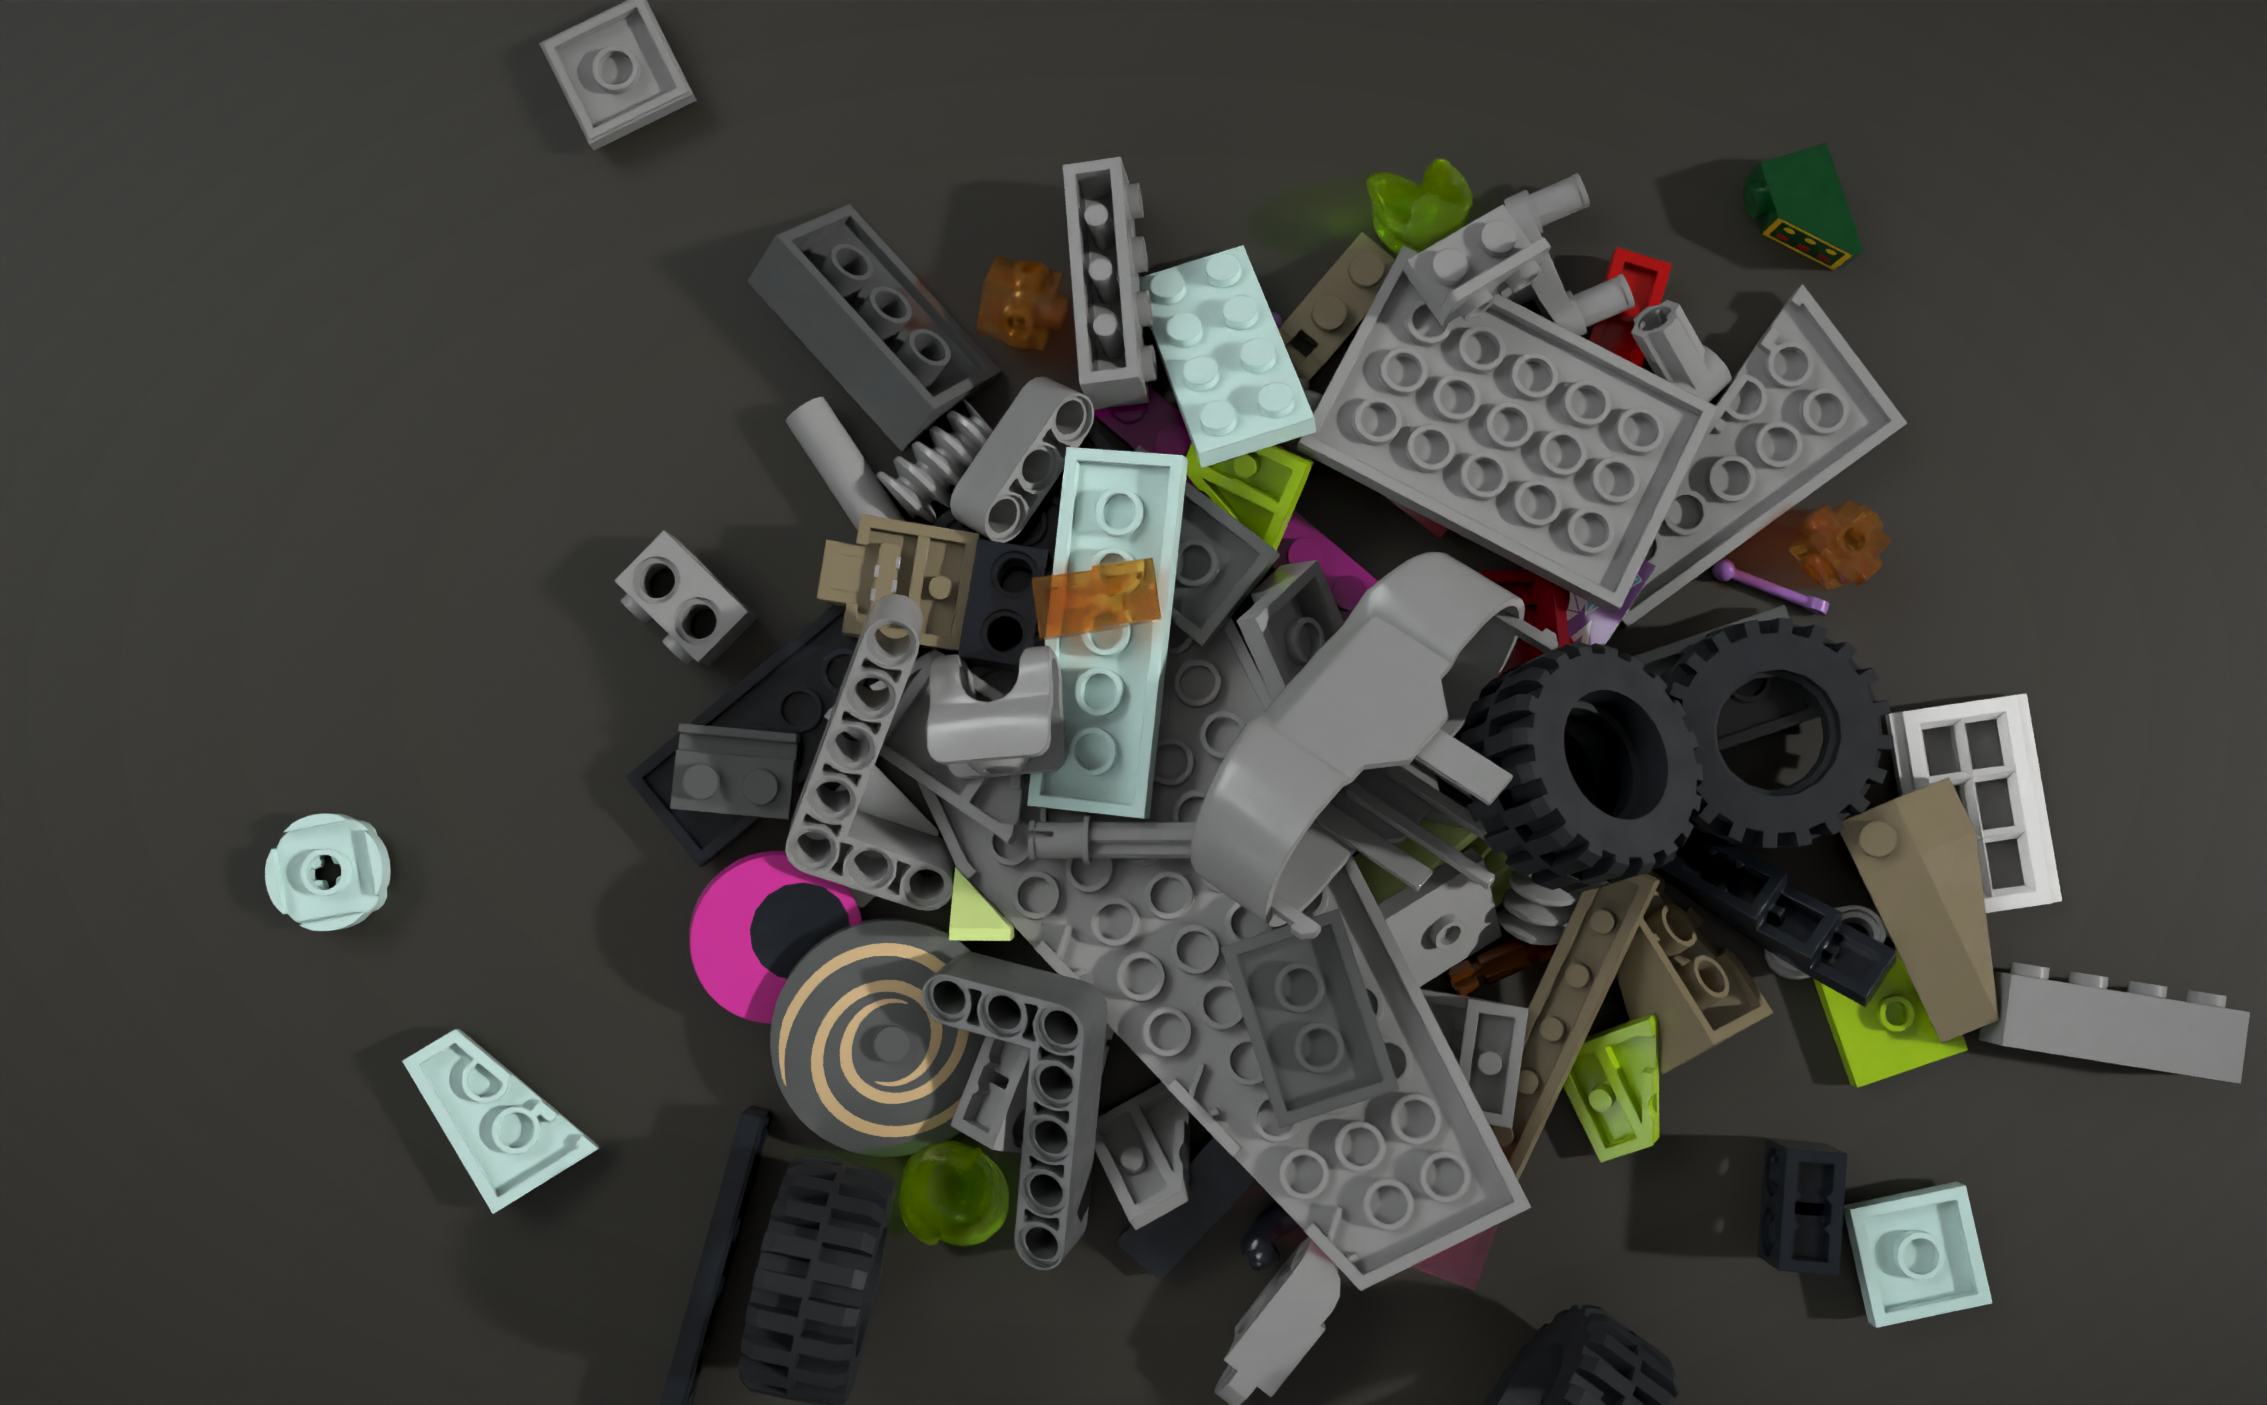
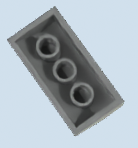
[747,204,1002,452]

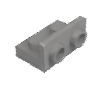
[1402,204,1551,326]

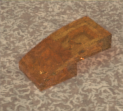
[1031,558,1161,641]

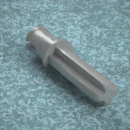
[1028,816,1196,864]

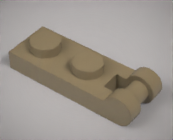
[1278,232,1395,384]

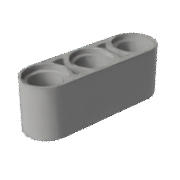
[950,377,1095,543]

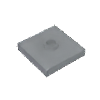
[539,0,697,150]
[1378,848,1502,987]

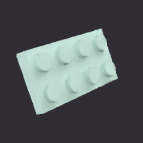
[1139,245,1316,468]

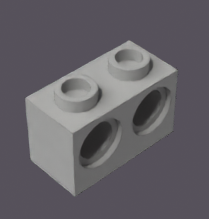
[614,530,758,667]
[950,1036,1068,1154]

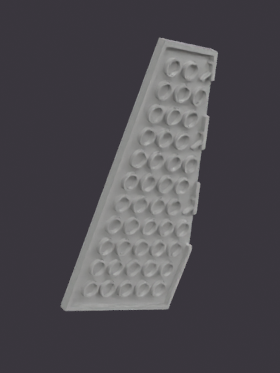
[917,618,1531,1291]

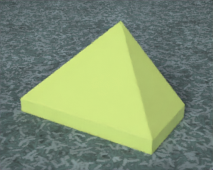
[949,867,1017,941]

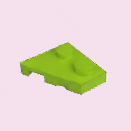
[1186,443,1314,551]
[1563,1012,1659,1163]

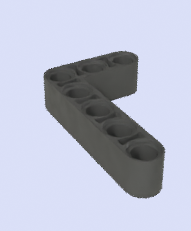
[922,952,1108,1271]

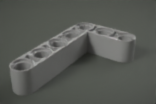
[785,594,955,911]

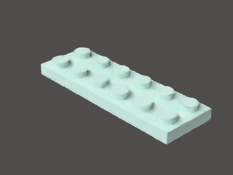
[1027,447,1188,819]

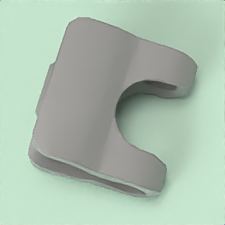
[927,646,1067,779]

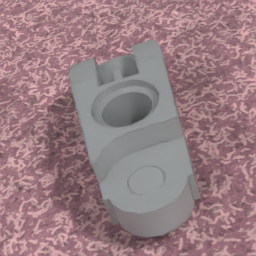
[1214,1237,1340,1405]

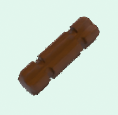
[1445,937,1558,996]

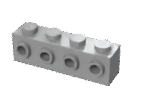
[1063,157,1158,410]
[1979,962,2250,1084]

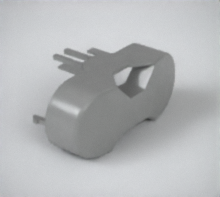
[1190,552,1558,940]

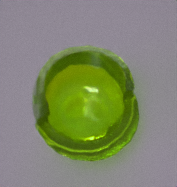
[1366,158,1473,255]
[898,1140,1009,1246]

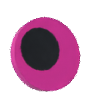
[689,851,862,1024]

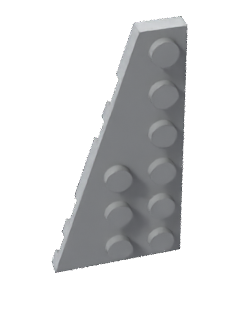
[1619,284,1907,629]

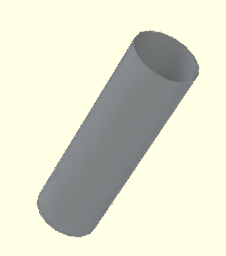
[785,397,906,531]

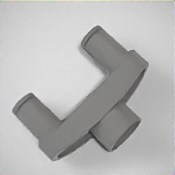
[1498,173,1635,336]

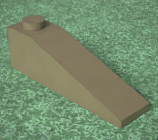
[1839,777,1999,1043]
[1616,870,1773,1075]

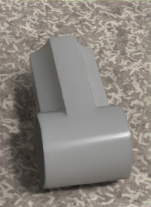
[1631,300,1732,402]

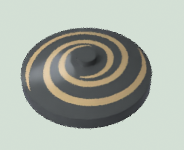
[770,918,986,1157]

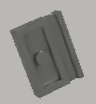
[670,723,800,820]

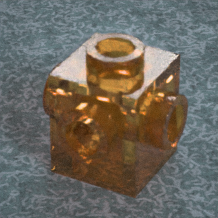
[976,255,1069,351]
[1787,500,1893,590]

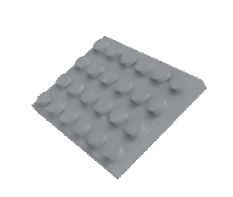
[1296,245,1718,614]

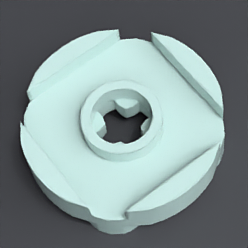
[265,814,391,931]

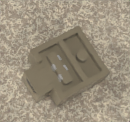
[817,514,979,654]

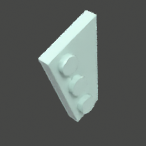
[402,1029,601,1214]

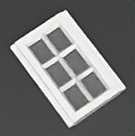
[1885,693,2062,913]

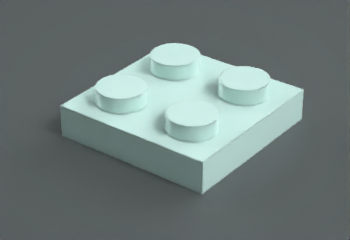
[1844,1181,1992,1328]

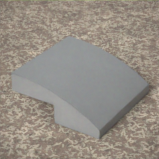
[1420,988,1529,1128]

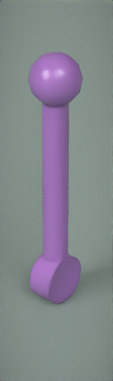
[1712,559,1830,616]

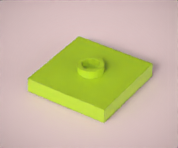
[1813,946,1968,1088]

